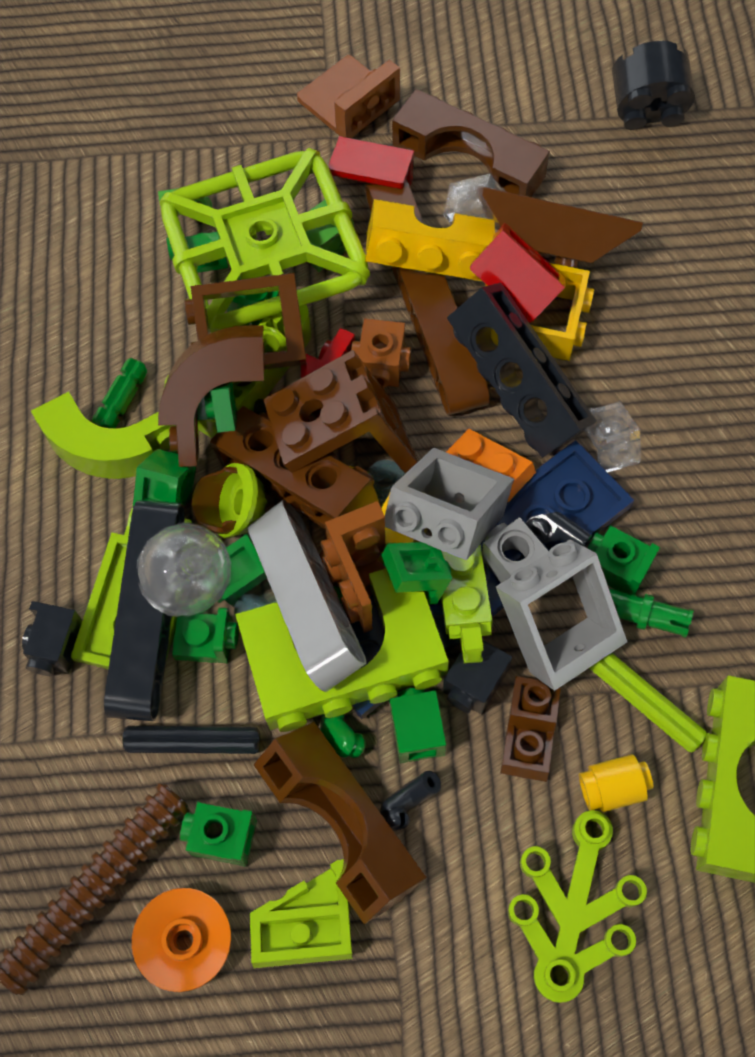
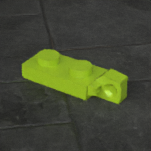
[441,545,492,664]

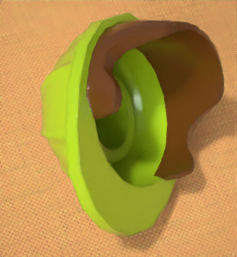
[191,463,267,539]

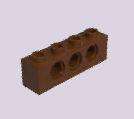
[209,406,380,529]

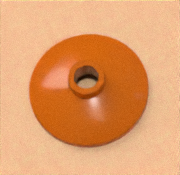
[132,888,231,992]

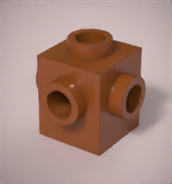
[351,318,411,388]

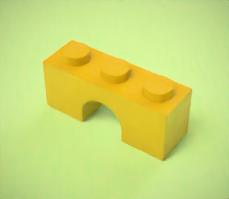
[365,199,495,281]

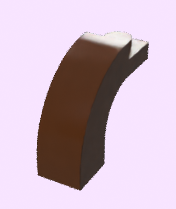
[158,325,265,467]

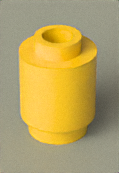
[578,754,653,812]

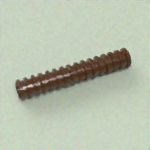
[0,783,190,996]

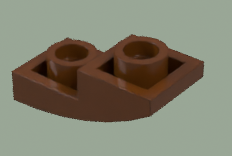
[500,676,561,782]

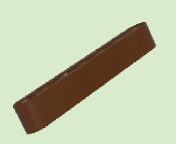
[365,179,489,416]

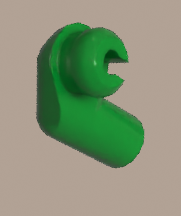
[320,714,366,758]

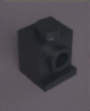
[22,601,83,676]

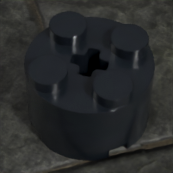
[612,41,695,130]

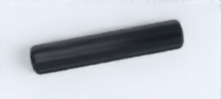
[122,726,261,754]

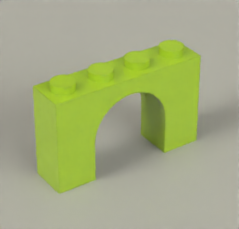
[235,568,448,732]
[691,675,755,883]

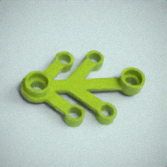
[508,810,647,1003]

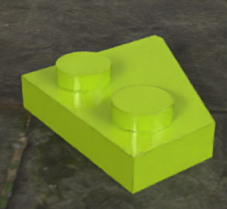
[250,859,353,968]

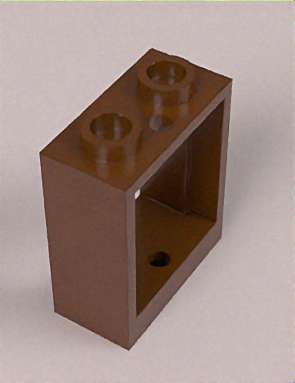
[185,273,307,370]

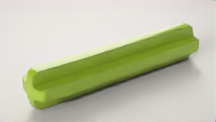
[589,653,707,753]

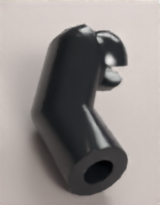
[526,512,592,547]

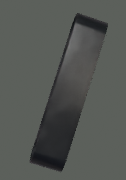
[104,500,185,721]

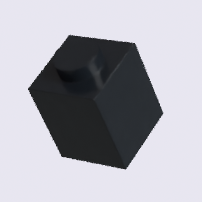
[443,640,512,715]

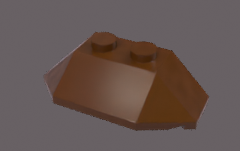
[476,186,643,268]

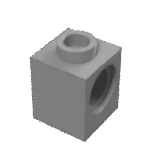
[482,517,549,583]

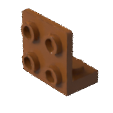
[297,55,400,138]
[321,501,386,633]

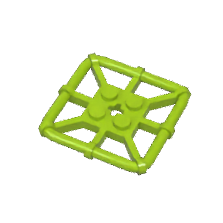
[159,148,370,333]

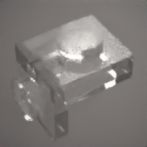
[444,174,506,229]

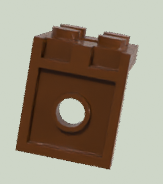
[263,350,418,473]

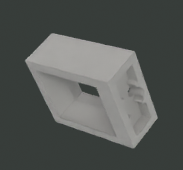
[385,448,514,560]
[496,540,627,691]

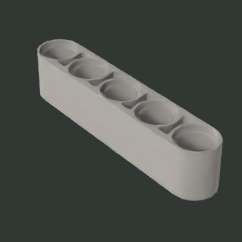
[248,500,366,692]

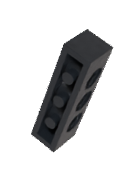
[447,283,597,458]

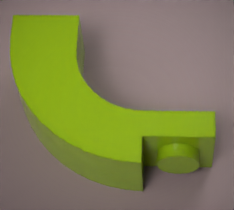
[31,391,176,479]

